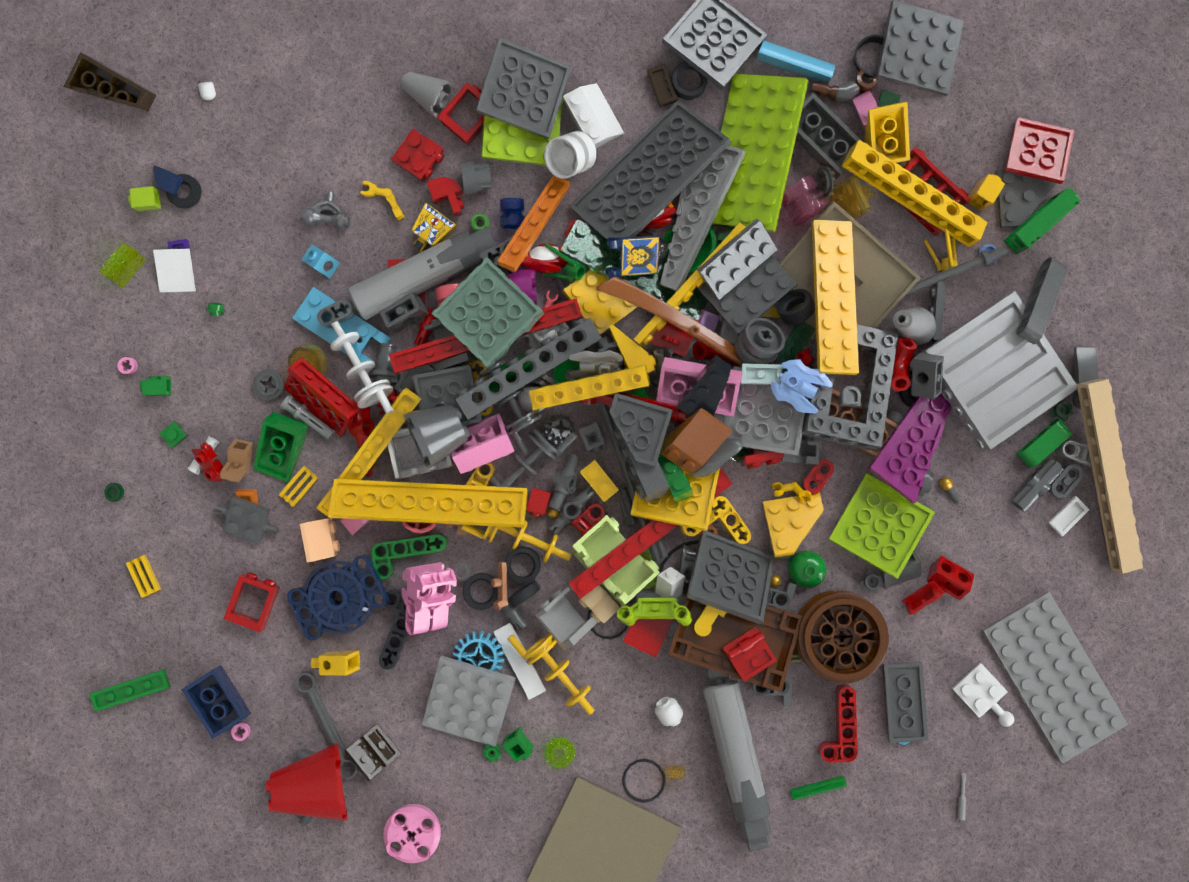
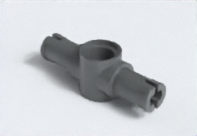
[549,454,580,512]
[548,485,596,535]

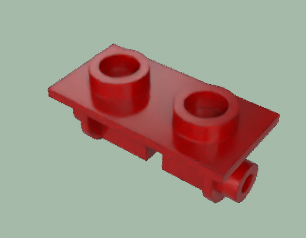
[191,442,223,482]
[902,580,945,615]

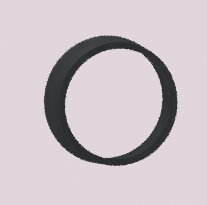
[854,35,884,78]

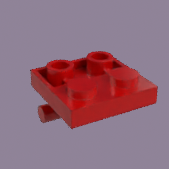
[722,627,777,682]

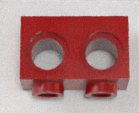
[927,555,975,600]

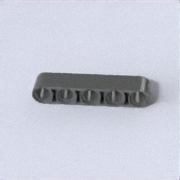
[1016,257,1067,344]

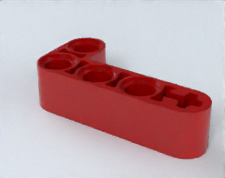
[818,683,858,763]

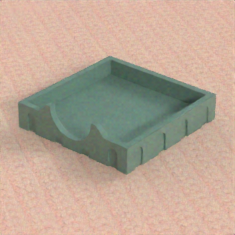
[432,257,544,370]

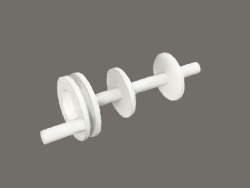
[330,321,394,414]

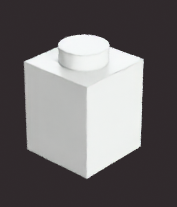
[655,567,685,598]

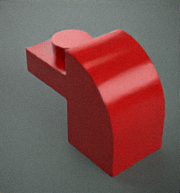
[427,177,464,217]

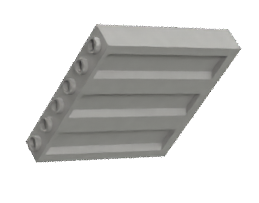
[918,291,1077,452]

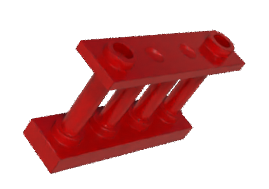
[901,147,971,236]

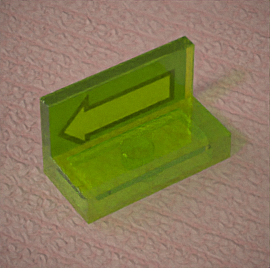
[98,242,147,288]

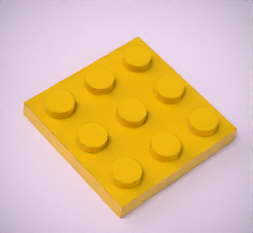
[562,257,638,335]

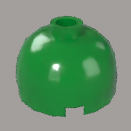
[788,550,827,589]

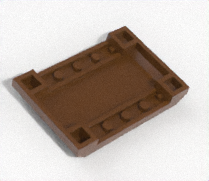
[667,583,803,692]

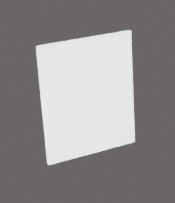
[153,249,196,292]

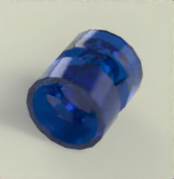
[500,198,525,229]

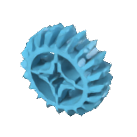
[452,631,504,672]

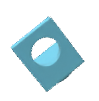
[301,244,340,278]

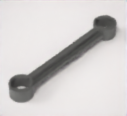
[295,671,359,779]

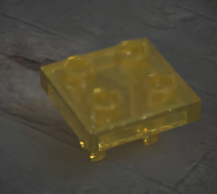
[831,175,875,220]

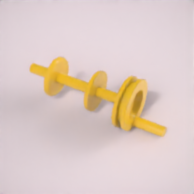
[461,521,572,563]
[507,633,595,715]

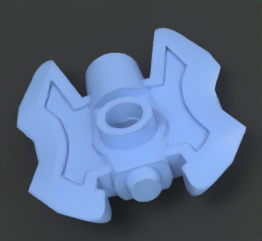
[771,359,832,413]

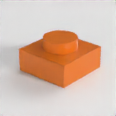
[235,489,259,504]

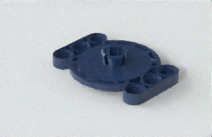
[287,555,389,640]

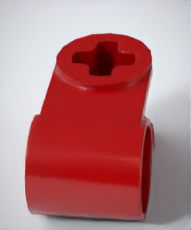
[570,503,605,537]

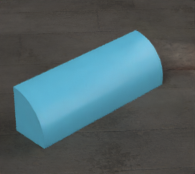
[756,40,835,83]

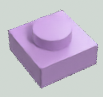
[697,310,720,332]

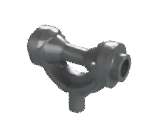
[302,191,350,231]

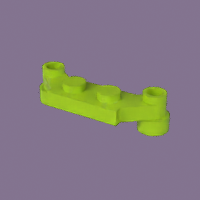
[617,598,692,626]

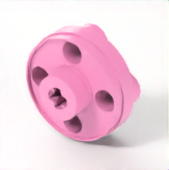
[383,804,441,863]

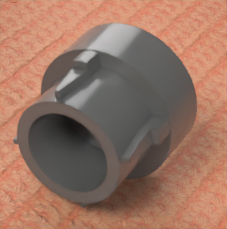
[461,161,492,195]

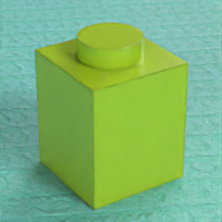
[128,186,161,211]

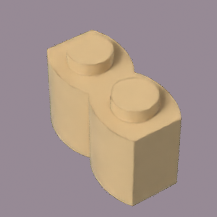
[578,584,621,623]

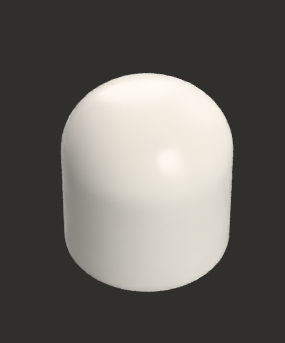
[198,81,216,100]

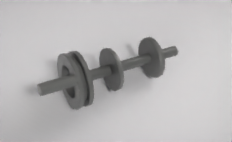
[479,359,543,454]
[491,427,578,487]

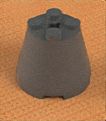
[403,405,470,469]

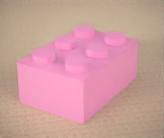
[451,413,514,474]

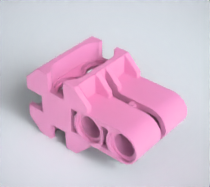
[401,562,457,635]

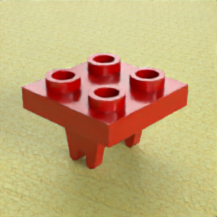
[650,318,700,357]
[741,448,785,469]

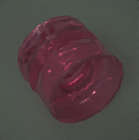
[781,175,829,225]

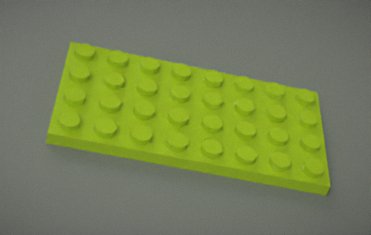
[712,74,808,232]

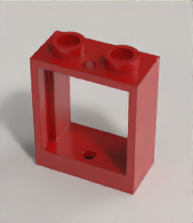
[437,82,484,146]
[223,572,280,632]

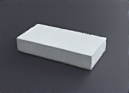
[1047,496,1089,537]

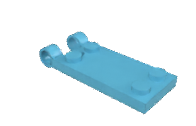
[292,287,391,363]

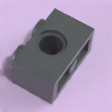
[380,293,428,332]
[910,352,944,399]

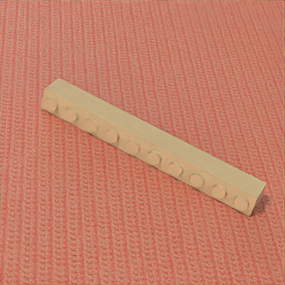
[1077,379,1143,574]

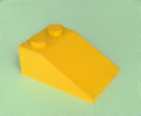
[864,102,910,163]
[609,325,656,375]

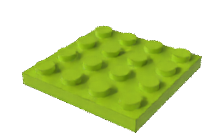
[481,99,562,166]
[828,473,935,579]

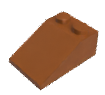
[660,408,732,475]

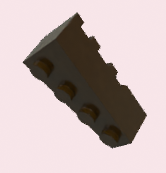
[63,52,156,112]

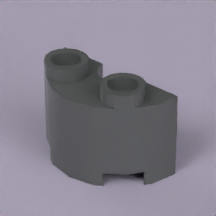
[781,437,820,465]

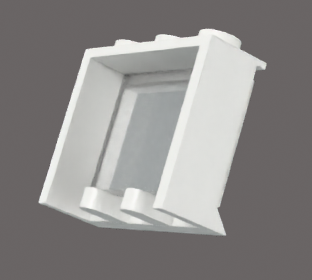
[388,428,454,479]

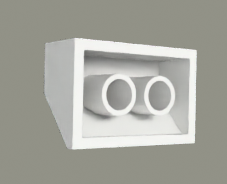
[563,83,624,149]

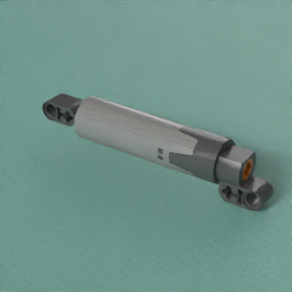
[317,227,510,328]
[703,668,771,852]

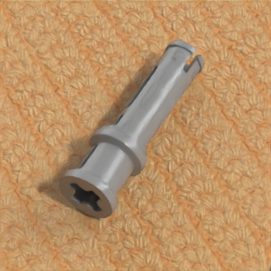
[280,394,335,440]

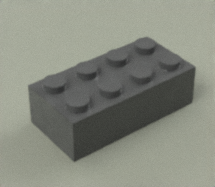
[796,93,860,180]
[613,424,669,503]

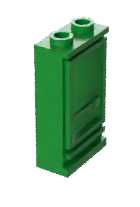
[1003,187,1081,254]

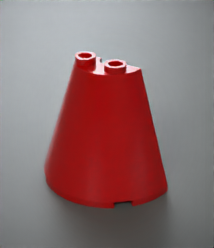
[266,744,348,821]

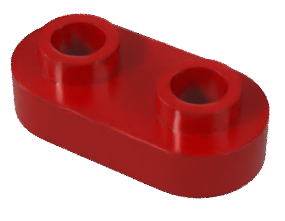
[803,459,834,495]

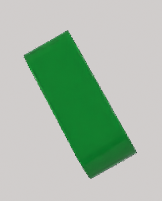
[1017,418,1072,469]

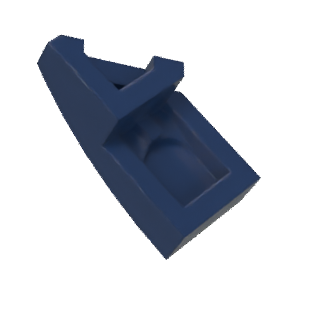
[153,165,184,195]

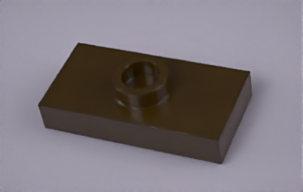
[647,64,678,108]

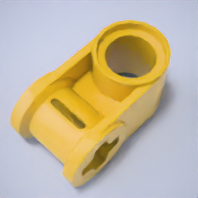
[466,462,495,486]

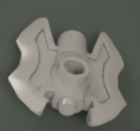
[569,350,623,379]

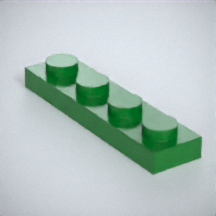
[89,669,171,712]

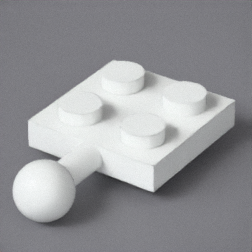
[952,662,1014,727]

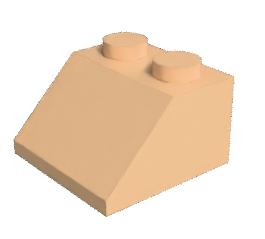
[300,518,340,562]

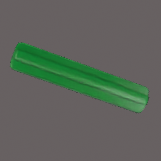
[790,776,847,800]

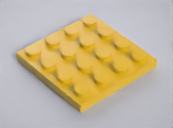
[631,465,720,531]

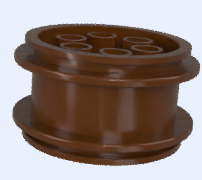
[795,590,889,683]

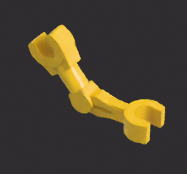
[360,181,405,221]

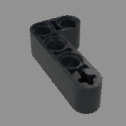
[379,589,409,670]

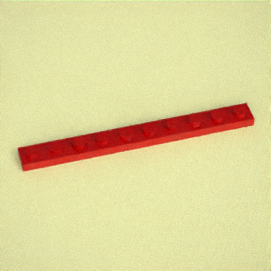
[389,298,582,374]
[568,468,733,599]

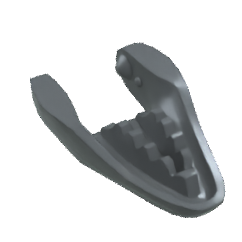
[691,438,743,477]

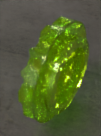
[545,737,576,769]

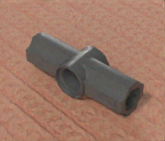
[1011,458,1064,512]

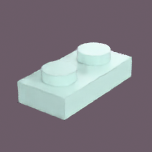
[741,363,783,385]

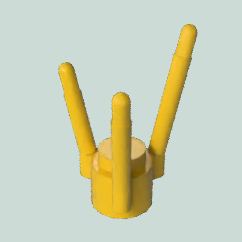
[924,228,958,272]

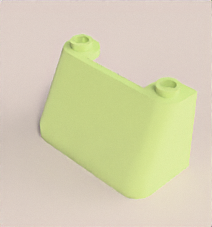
[571,515,660,607]

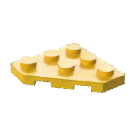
[763,492,824,558]

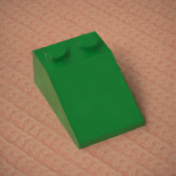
[253,412,308,483]

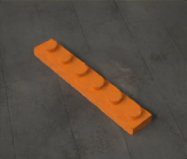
[497,175,570,272]

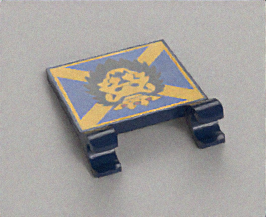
[606,235,660,279]

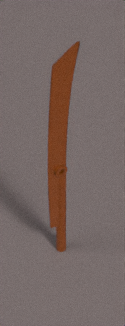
[596,276,745,367]

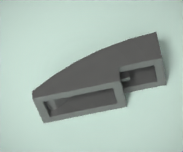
[1072,347,1098,408]

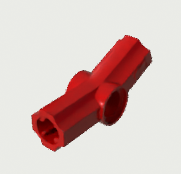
[348,400,374,449]

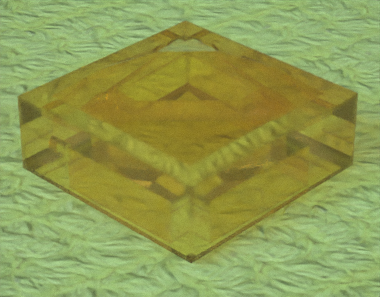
[665,766,686,780]

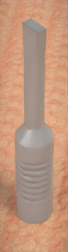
[957,773,966,820]

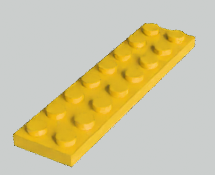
[812,220,859,375]

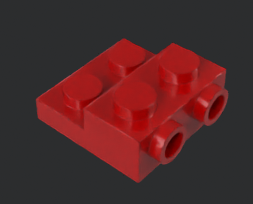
[391,129,445,182]

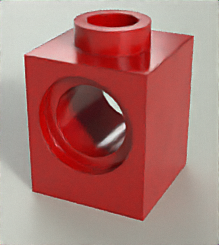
[526,488,551,518]

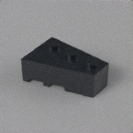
[677,355,732,416]

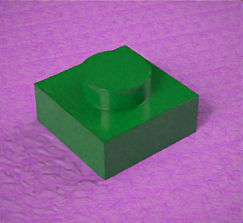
[159,421,188,448]

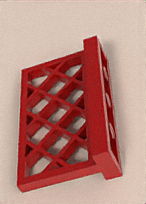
[284,357,360,437]

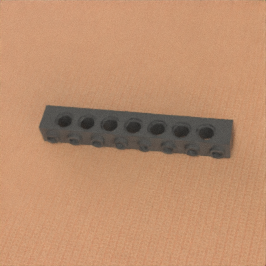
[454,317,602,420]

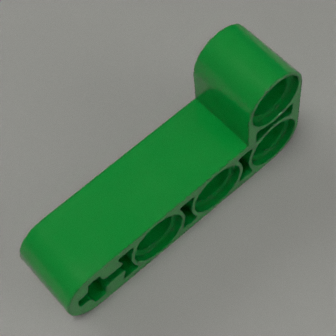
[371,534,448,580]

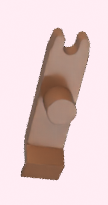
[491,562,508,610]

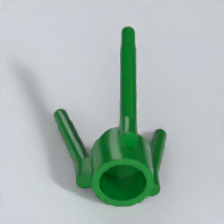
[543,243,586,282]

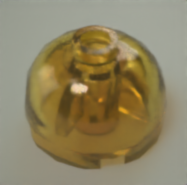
[288,343,328,375]

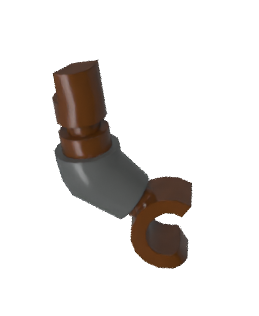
[811,70,878,103]

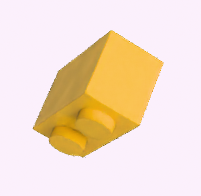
[968,174,1005,211]
[580,460,619,502]

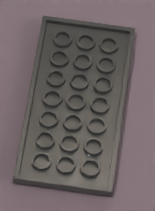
[569,100,731,252]

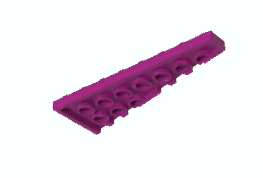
[867,393,951,504]

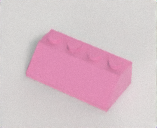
[656,357,742,417]

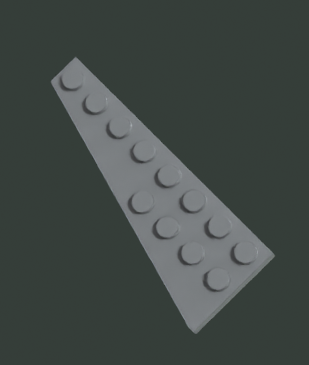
[660,145,746,292]

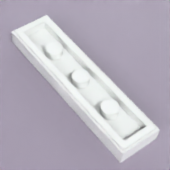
[494,622,546,700]

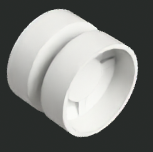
[544,131,596,179]

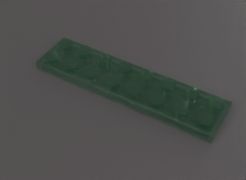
[560,219,707,321]

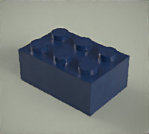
[181,665,252,739]

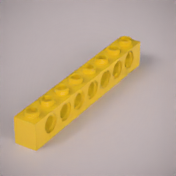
[842,140,988,248]

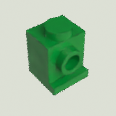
[139,375,171,396]
[502,727,533,763]

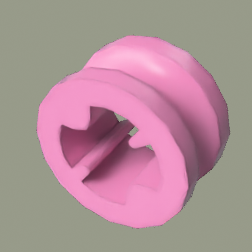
[117,357,138,375]
[231,722,251,741]

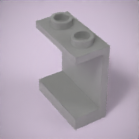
[535,587,597,651]

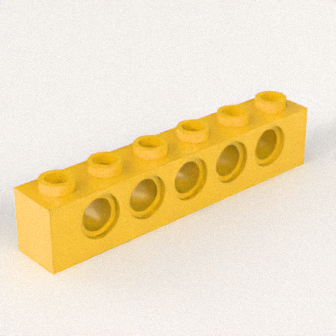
[529,365,650,410]

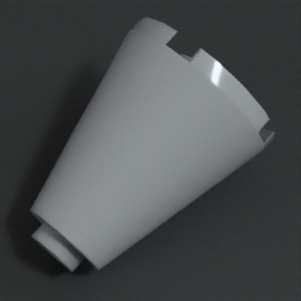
[401,72,456,118]
[893,307,937,346]

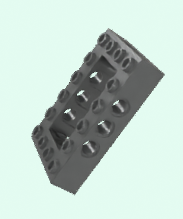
[802,324,898,451]

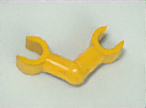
[772,482,811,504]

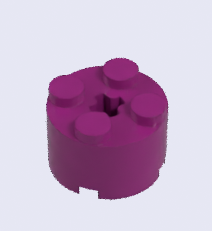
[508,269,537,306]

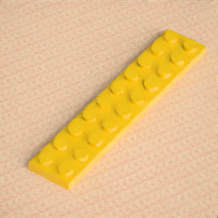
[328,479,528,528]

